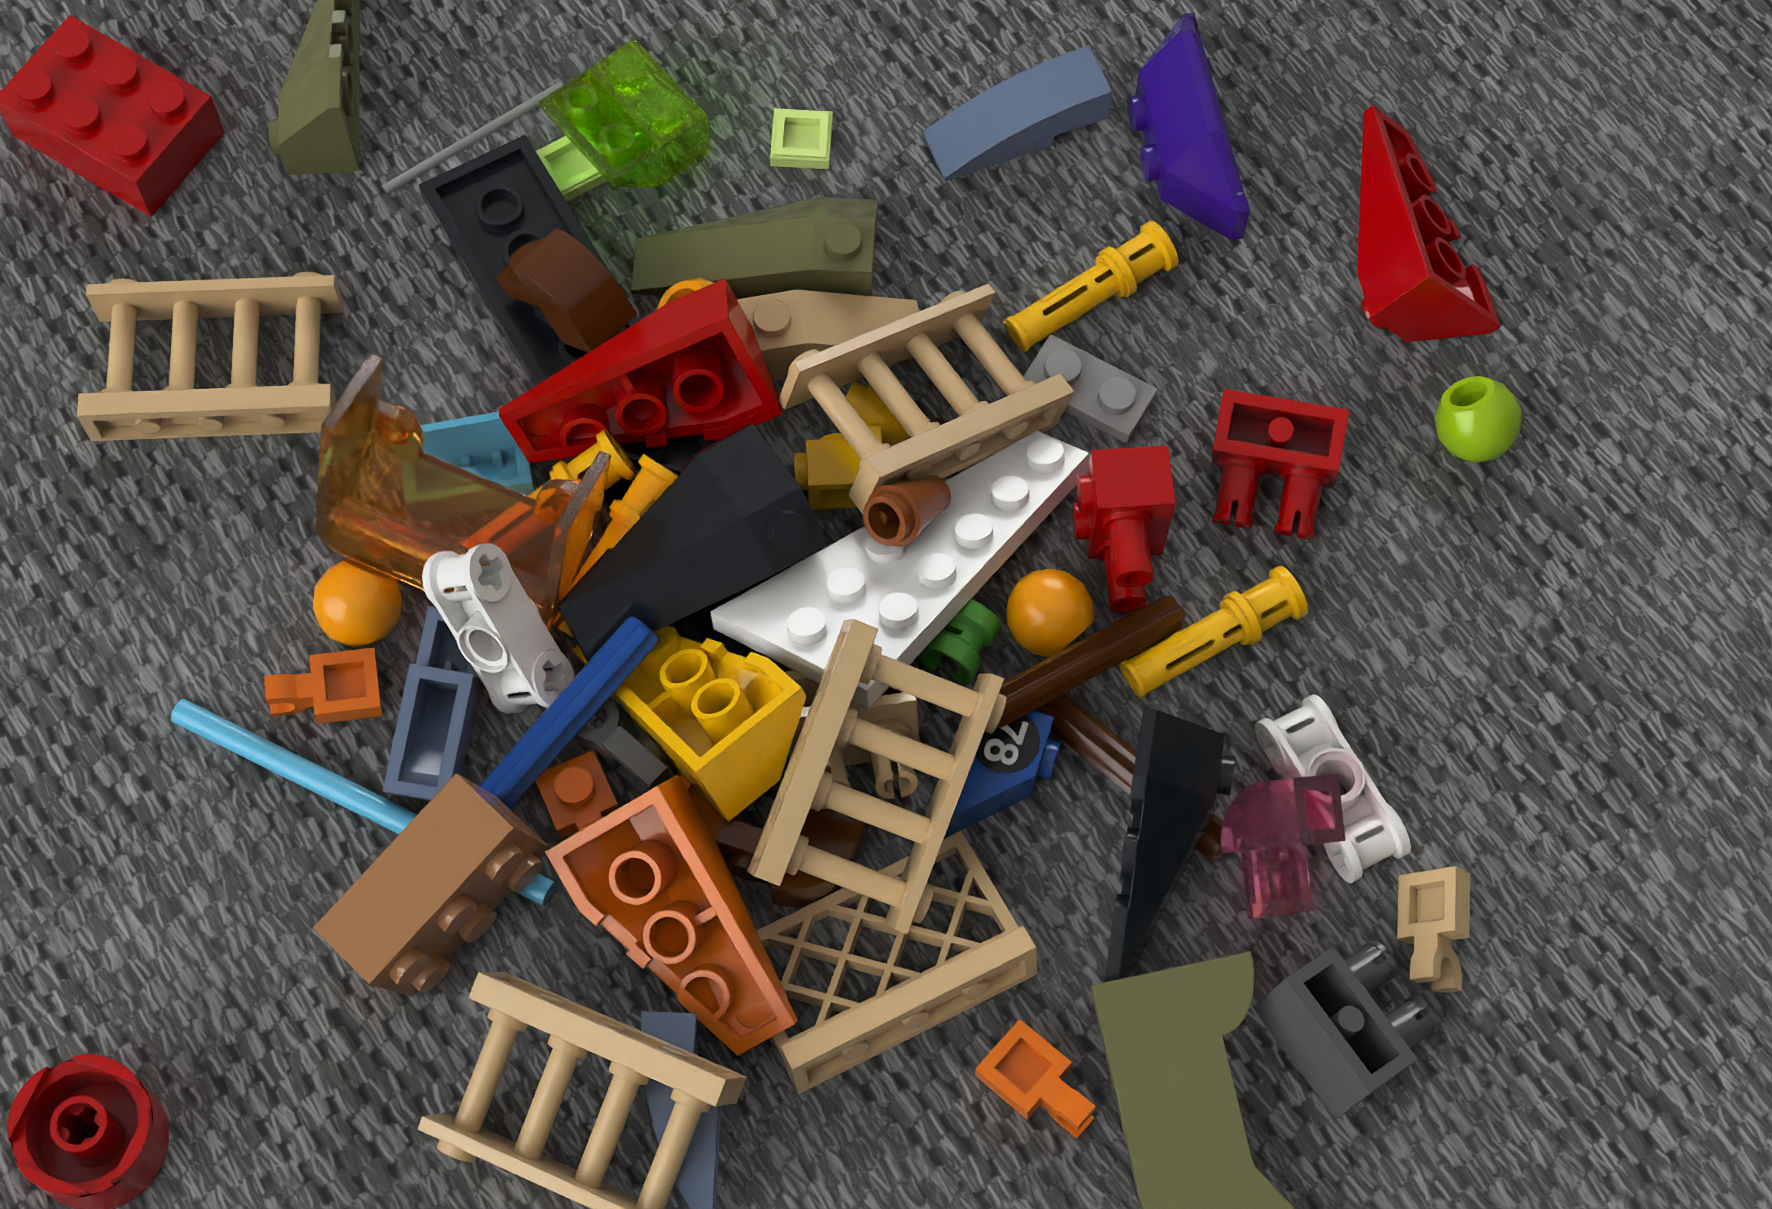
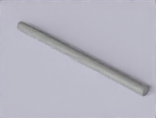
[381,81,566,194]

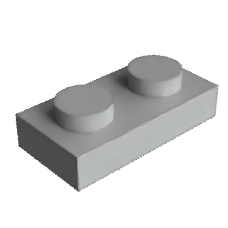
[1023,334,1158,444]

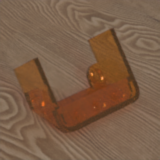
[316,353,611,630]

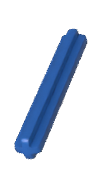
[479,616,658,810]

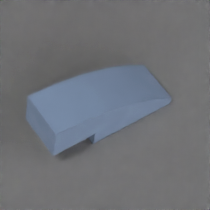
[923,45,1112,181]
[382,606,484,801]
[641,1011,722,1209]

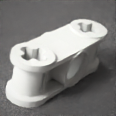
[422,543,574,714]
[1255,694,1411,883]

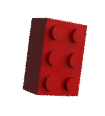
[0,15,225,217]

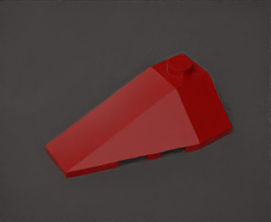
[1357,105,1501,342]

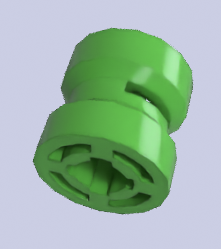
[917,599,1002,684]

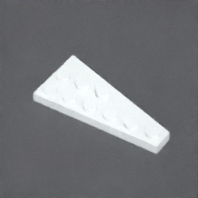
[710,430,1089,708]

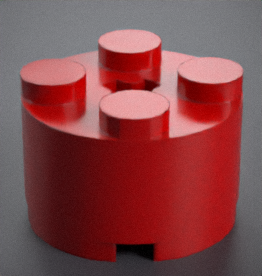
[7,1054,169,1209]

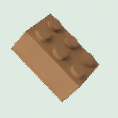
[313,773,550,997]

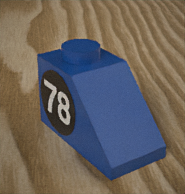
[946,711,1061,835]

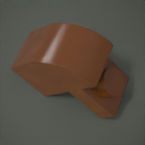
[495,228,637,352]
[716,809,869,907]

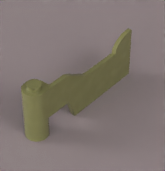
[1090,951,1295,1209]

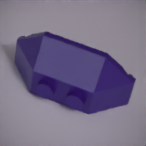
[1127,12,1250,240]

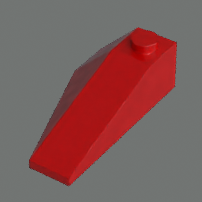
[499,278,783,463]

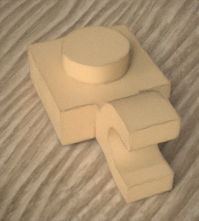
[1397,866,1470,993]

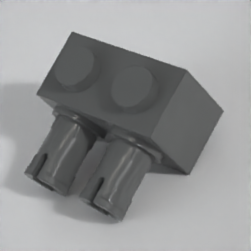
[1253,940,1439,1120]

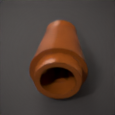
[863,475,951,547]

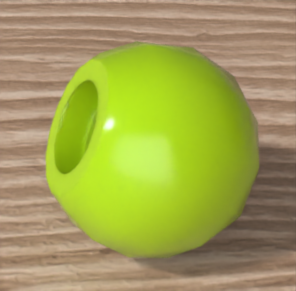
[1434,376,1522,463]

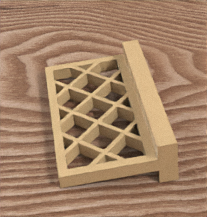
[757,831,1038,1094]

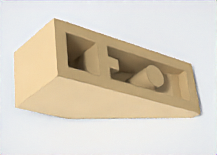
[737,290,919,381]

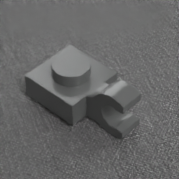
[574,698,670,795]

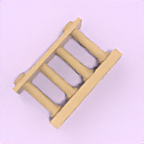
[77,272,344,441]
[778,283,1075,514]
[747,619,1006,934]
[417,972,747,1209]

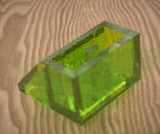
[539,38,711,187]

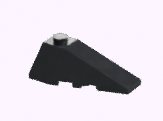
[557,423,829,662]
[1104,708,1236,982]

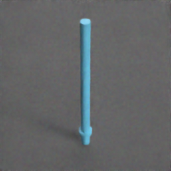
[171,699,556,906]

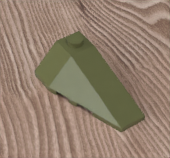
[269,0,360,175]
[631,197,878,299]

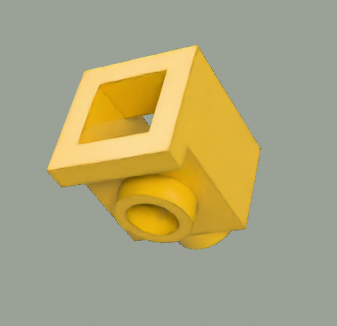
[794,425,882,510]

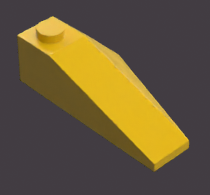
[572,625,806,822]

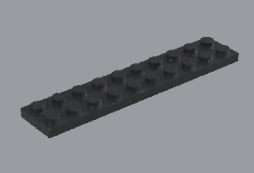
[419,135,791,656]

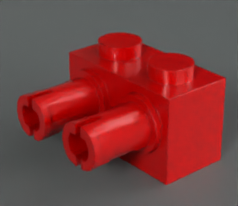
[1212,389,1349,540]
[1072,445,1176,613]

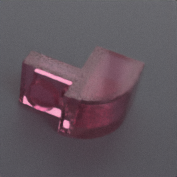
[1221,774,1346,919]

